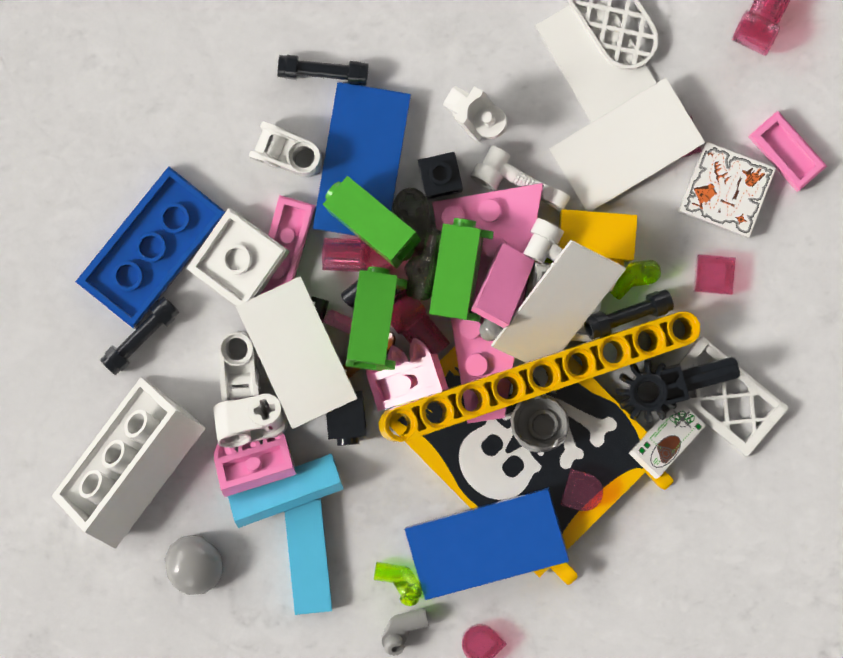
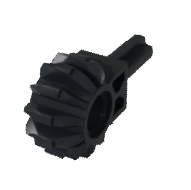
[616,357,740,423]

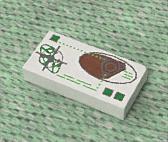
[629,401,706,479]

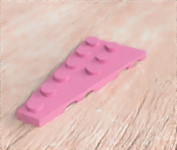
[432,183,544,424]

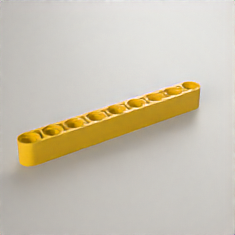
[378,311,701,442]

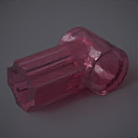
[732,0,790,56]
[322,238,394,272]
[391,286,450,354]

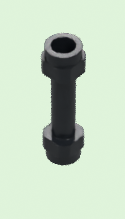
[277,55,369,86]
[584,289,674,340]
[100,297,180,375]

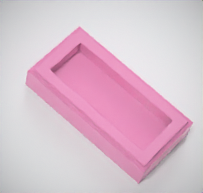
[748,111,827,192]
[471,243,535,328]

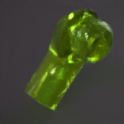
[609,260,661,300]
[374,562,422,606]

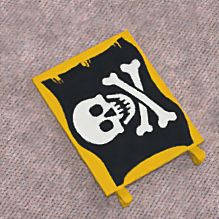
[389,346,673,585]

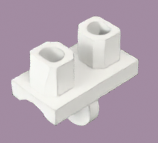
[443,86,508,142]

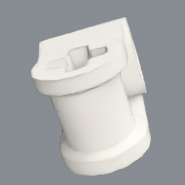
[248,121,324,177]
[219,331,261,402]
[213,394,288,448]

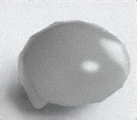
[510,395,569,453]
[165,535,223,595]

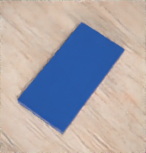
[313,82,411,237]
[75,166,225,329]
[404,488,570,600]

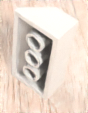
[52,377,205,549]

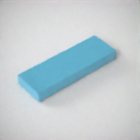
[228,454,344,528]
[284,499,333,615]

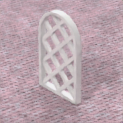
[567,0,658,70]

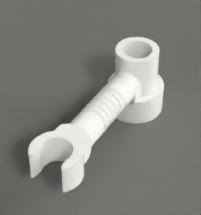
[470,146,570,212]
[523,218,617,291]

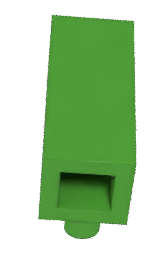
[323,176,421,269]
[429,218,494,322]
[345,267,408,372]

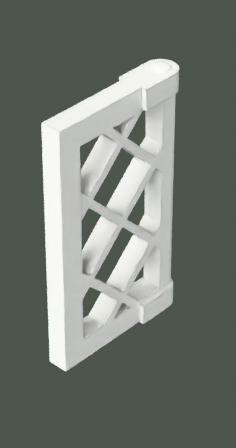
[679,336,789,457]

